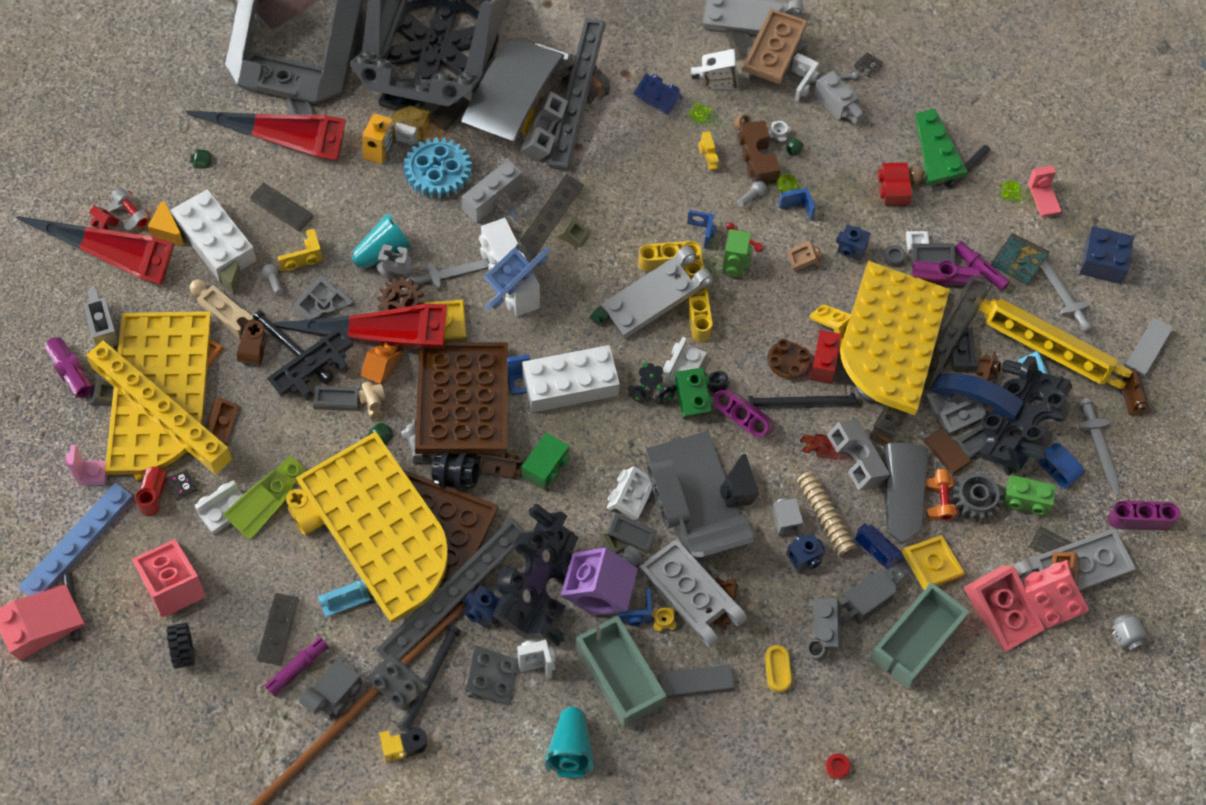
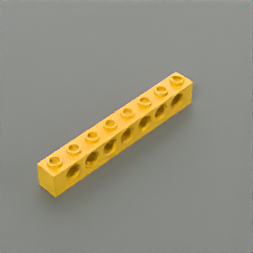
[86,341,232,475]

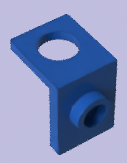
[778,188,816,220]
[687,210,716,249]
[507,354,530,395]
[619,588,652,626]

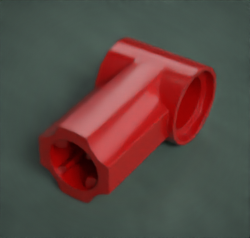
[135,466,168,516]

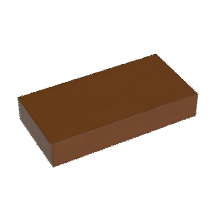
[924,427,971,475]

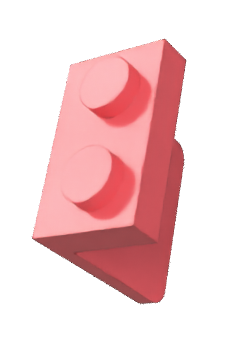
[1023,560,1089,628]

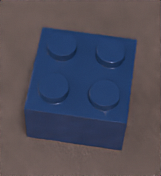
[1079,226,1134,284]

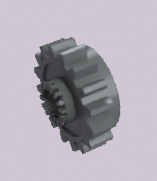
[952,472,1004,522]

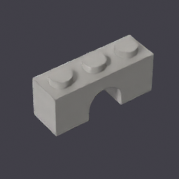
[521,91,568,161]
[462,160,523,223]
[827,419,890,491]

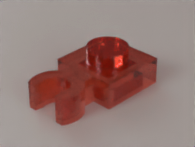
[800,433,841,460]

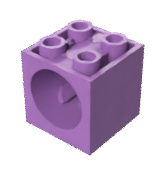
[561,547,638,616]

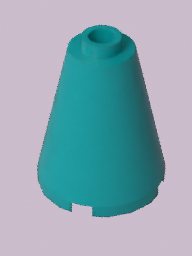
[351,213,413,269]
[544,706,594,779]

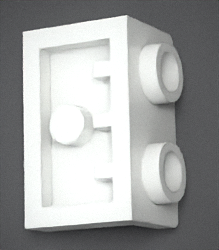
[663,337,706,385]
[607,466,652,520]
[195,480,243,535]

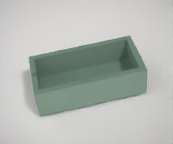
[870,582,970,689]
[575,615,666,728]

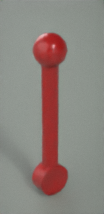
[726,223,763,252]

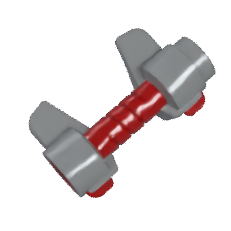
[108,187,150,234]

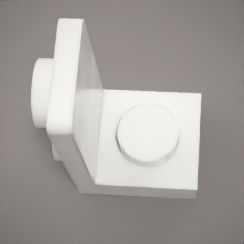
[791,53,819,102]

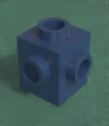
[836,224,871,261]
[786,533,825,573]
[462,586,500,628]

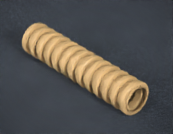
[797,471,857,557]

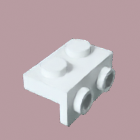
[517,640,555,679]

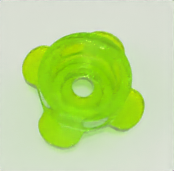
[688,102,712,123]
[1000,180,1021,201]

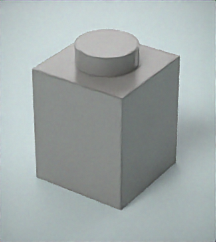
[771,498,803,537]

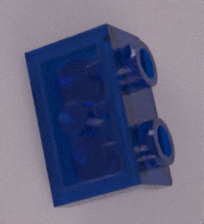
[633,73,683,115]
[855,523,904,570]

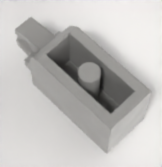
[814,71,863,124]
[83,288,119,347]

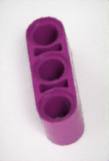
[713,390,774,437]
[1108,501,1180,531]

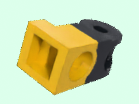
[379,727,427,763]

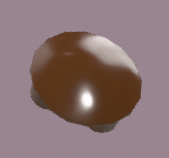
[767,339,810,379]

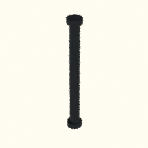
[253,310,334,385]
[748,393,856,407]
[397,625,461,732]

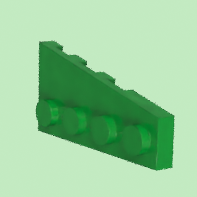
[915,108,967,186]

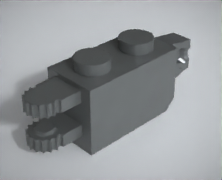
[840,565,905,626]

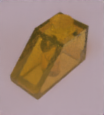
[390,106,431,142]

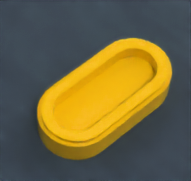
[765,645,792,693]

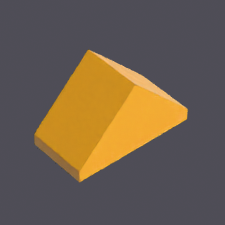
[148,201,184,246]

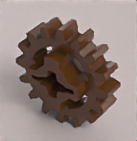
[377,277,425,311]

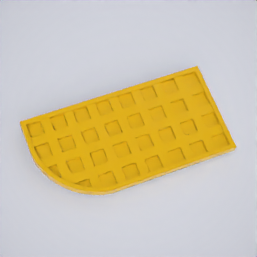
[840,261,950,415]
[105,311,212,475]
[296,432,448,624]

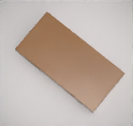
[742,8,808,84]

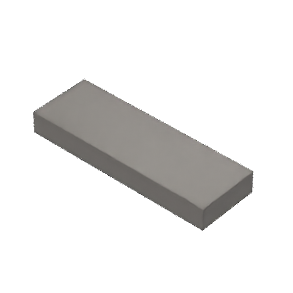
[1125,317,1173,378]

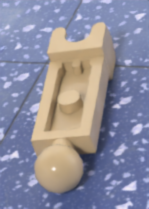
[189,279,255,339]

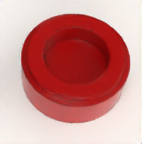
[825,753,851,780]

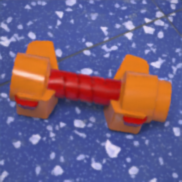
[925,469,958,521]

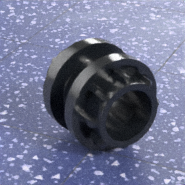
[432,452,480,492]

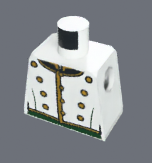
[691,49,738,90]

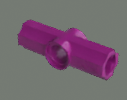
[912,260,980,288]
[44,337,93,398]

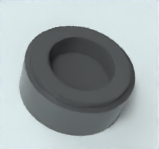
[883,245,906,267]

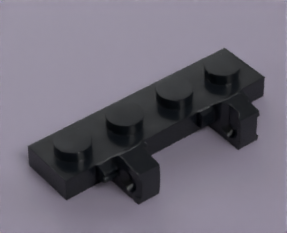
[267,326,354,400]

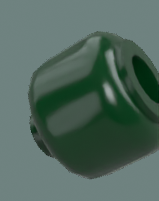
[190,149,212,169]
[368,423,393,446]

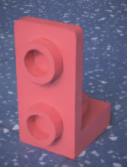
[1028,166,1061,217]

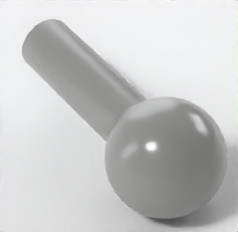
[737,181,767,207]
[262,263,283,296]

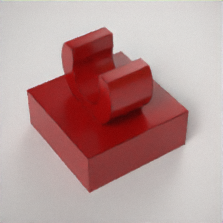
[89,206,120,230]

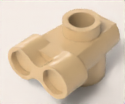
[359,382,385,420]

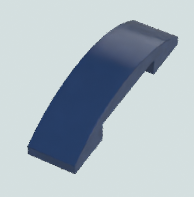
[931,373,1024,420]

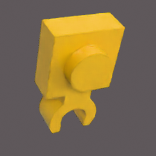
[698,131,719,171]

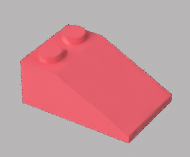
[132,539,206,618]
[964,565,1045,652]
[0,584,85,661]

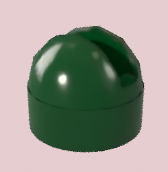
[786,138,804,156]
[589,306,608,325]

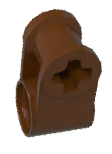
[237,321,267,365]

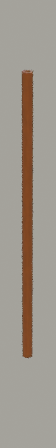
[251,602,466,805]

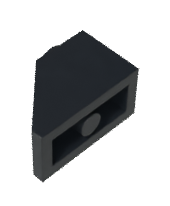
[720,454,759,507]

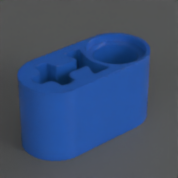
[1038,443,1085,488]

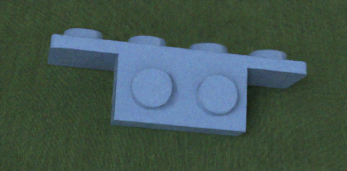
[483,247,551,311]

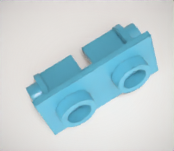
[318,580,371,617]

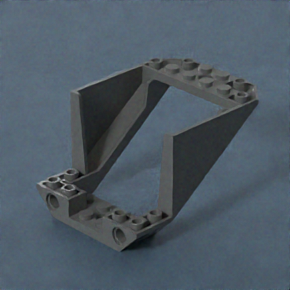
[225,0,368,104]
[350,0,509,106]

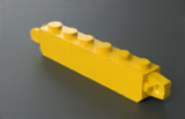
[975,297,1132,389]

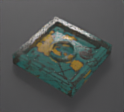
[991,233,1050,285]

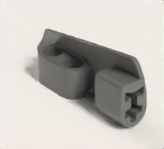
[884,443,928,543]

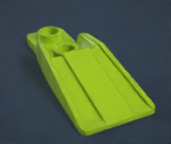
[223,456,306,539]

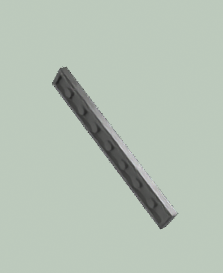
[548,19,606,170]
[376,518,526,660]

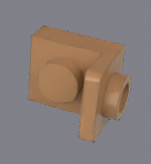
[787,240,823,272]

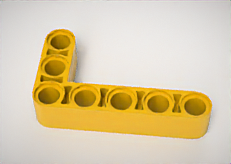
[638,241,712,342]

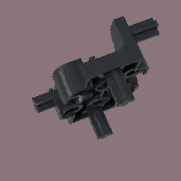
[980,356,1072,476]
[492,503,579,646]

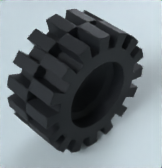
[167,622,195,669]

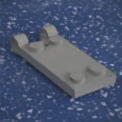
[703,0,804,35]
[602,246,714,339]
[1014,528,1136,591]
[640,539,748,649]

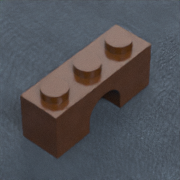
[737,120,780,184]

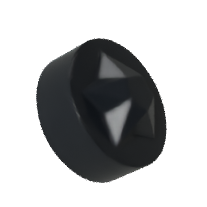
[708,371,730,392]

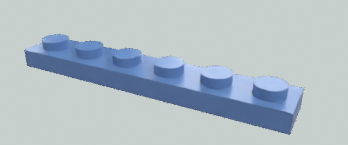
[18,483,134,596]

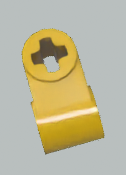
[286,489,325,536]

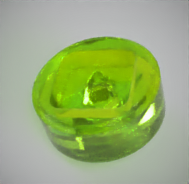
[777,173,798,194]

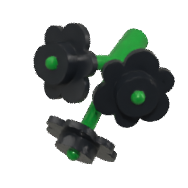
[627,362,677,404]

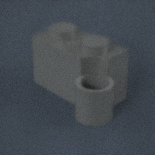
[806,598,843,660]
[299,659,362,720]

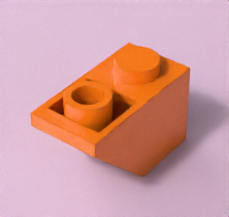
[360,343,404,384]

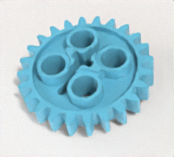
[403,137,472,198]

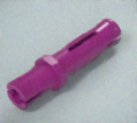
[955,241,1010,292]
[264,636,329,697]

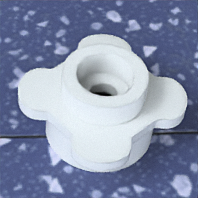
[768,121,791,142]

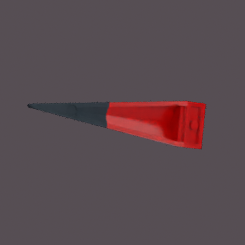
[185,110,347,161]
[16,216,175,285]
[273,304,448,349]

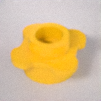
[652,607,677,632]

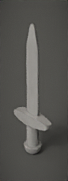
[406,259,490,290]
[1040,260,1093,333]
[1078,398,1120,495]

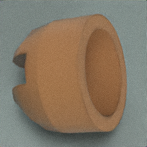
[734,114,752,131]
[909,167,925,184]

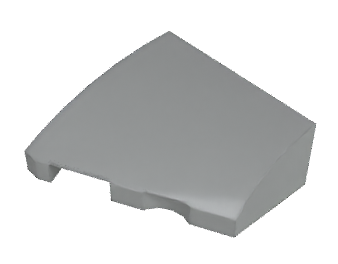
[291,275,353,320]

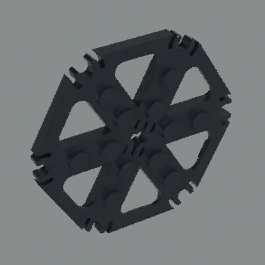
[387,0,499,90]

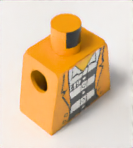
[362,113,396,165]

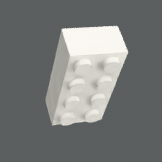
[170,189,257,282]
[479,218,540,317]
[522,345,620,413]

